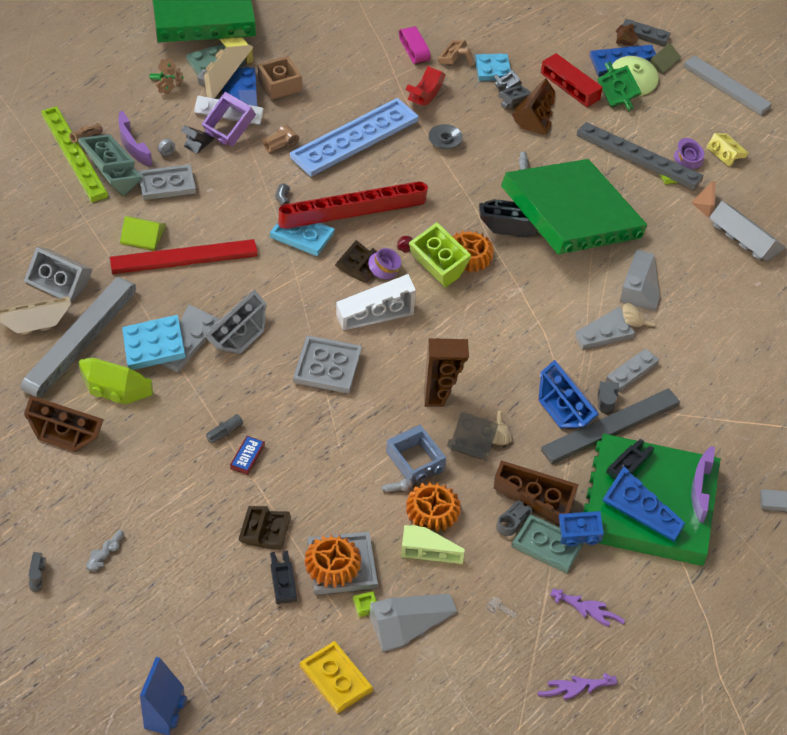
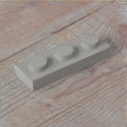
[606,348,659,392]

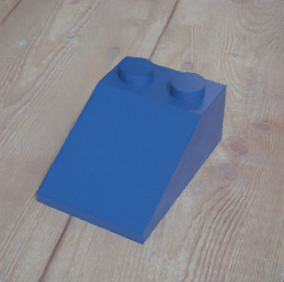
[140,657,187,735]

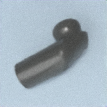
[275,183,290,205]

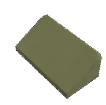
[651,43,681,74]

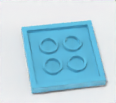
[122,315,186,370]

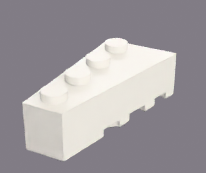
[336,274,416,331]

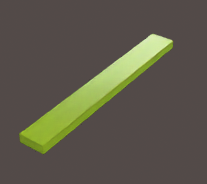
[41,106,108,203]

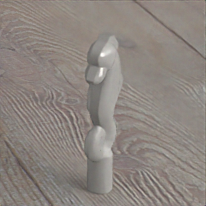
[86,530,125,571]

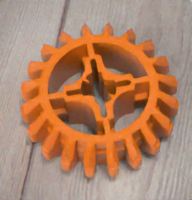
[452,230,494,273]
[406,482,461,533]
[304,534,362,588]

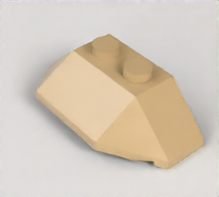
[204,45,253,99]
[0,296,71,335]

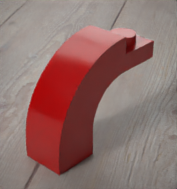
[405,66,446,106]

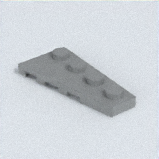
[162,304,220,373]

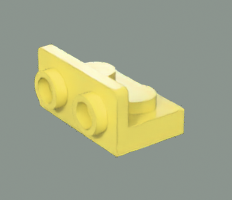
[707,133,749,166]

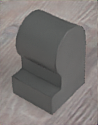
[598,381,619,414]

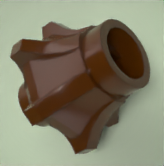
[615,23,639,46]

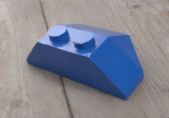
[222,67,257,107]
[539,360,599,429]

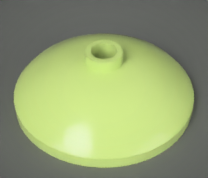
[612,56,659,96]

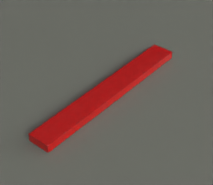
[110,239,258,274]

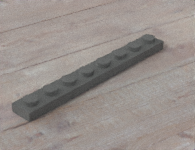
[577,122,704,190]

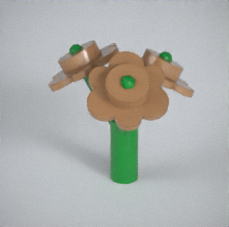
[149,58,184,94]

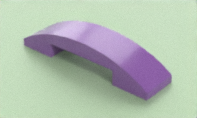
[118,111,152,167]
[691,446,715,523]

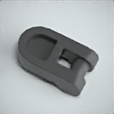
[29,552,46,592]

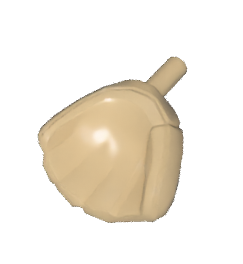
[623,303,655,327]
[482,411,512,445]

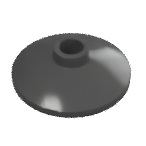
[428,124,463,149]

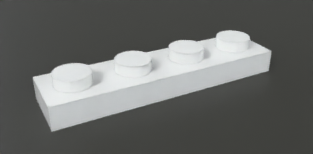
[194,96,264,126]

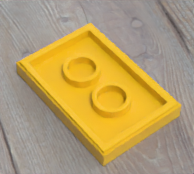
[299,641,373,714]

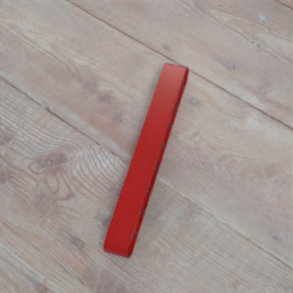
[278,181,428,229]

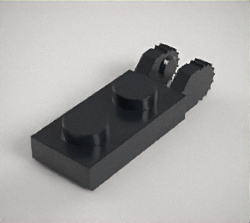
[606,439,654,479]
[270,551,297,604]

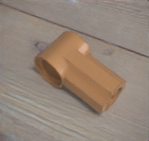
[263,125,299,153]

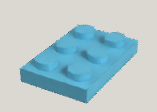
[270,222,335,256]

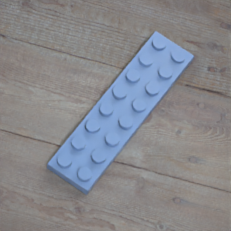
[290,98,419,177]

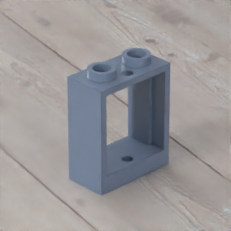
[386,425,446,485]

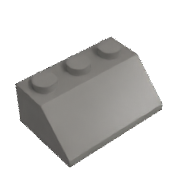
[24,247,93,302]

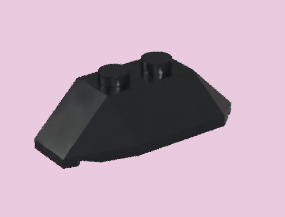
[479,199,539,237]

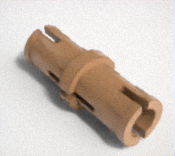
[69,123,103,143]

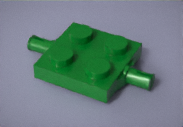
[597,61,641,111]

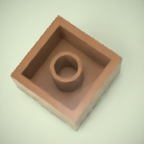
[258,56,302,100]

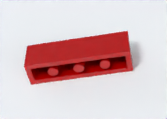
[541,53,603,108]

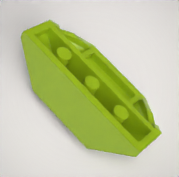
[79,358,153,404]

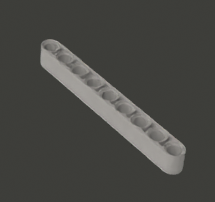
[21,277,136,398]

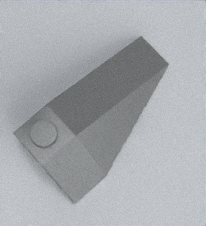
[620,250,660,311]
[370,594,457,652]

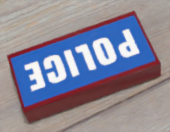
[230,436,265,475]

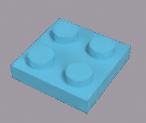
[475,54,511,81]

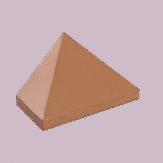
[692,181,716,218]

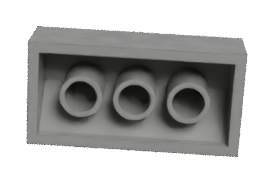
[709,201,786,261]

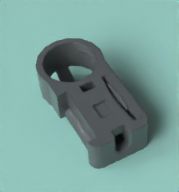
[496,500,532,536]

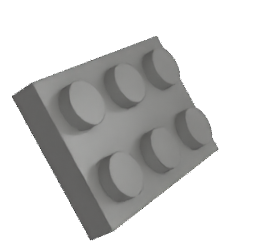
[138,164,196,200]

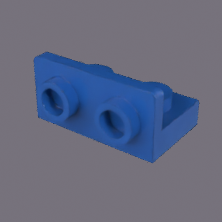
[559,511,604,546]

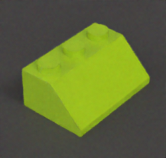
[409,222,471,288]

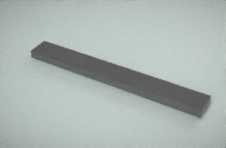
[541,388,680,464]

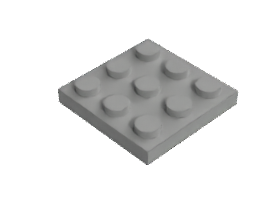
[293,336,362,394]
[307,532,378,595]

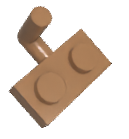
[438,40,476,66]

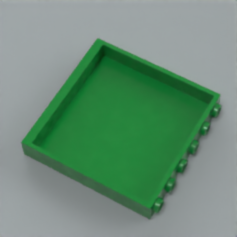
[152,0,256,43]
[501,159,648,255]
[583,434,721,566]

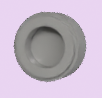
[157,138,175,156]

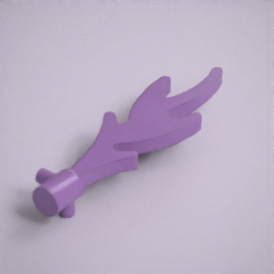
[550,588,625,627]
[538,673,617,700]

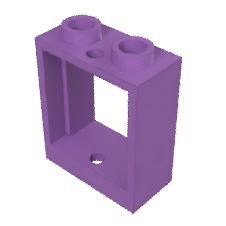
[201,92,256,147]

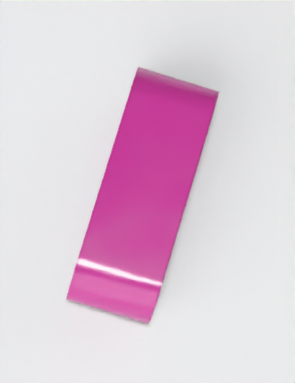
[399,26,431,64]

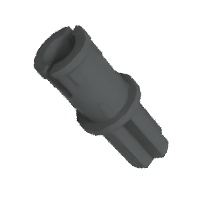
[206,414,243,443]

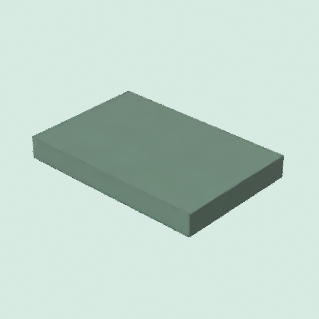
[511,514,585,574]

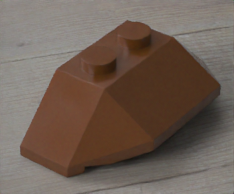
[24,395,104,452]

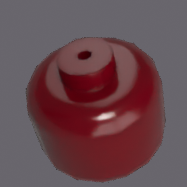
[397,236,413,253]

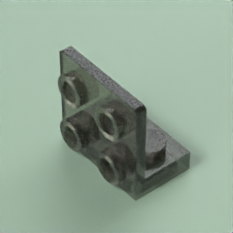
[447,412,498,461]

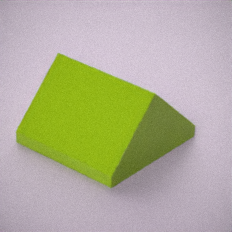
[120,216,166,251]

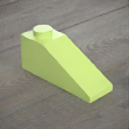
[401,525,465,564]

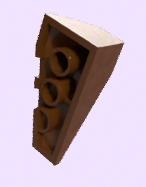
[512,78,555,135]

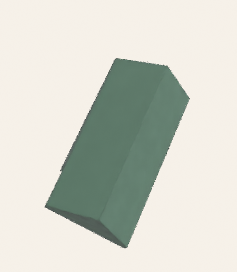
[79,134,142,197]

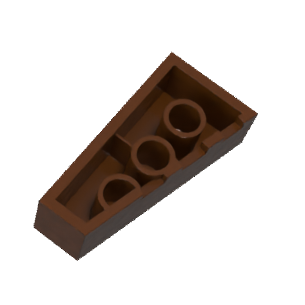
[424,338,469,407]
[493,460,579,527]

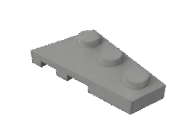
[575,307,635,350]

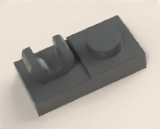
[498,85,531,109]

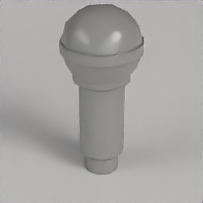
[382,478,413,492]

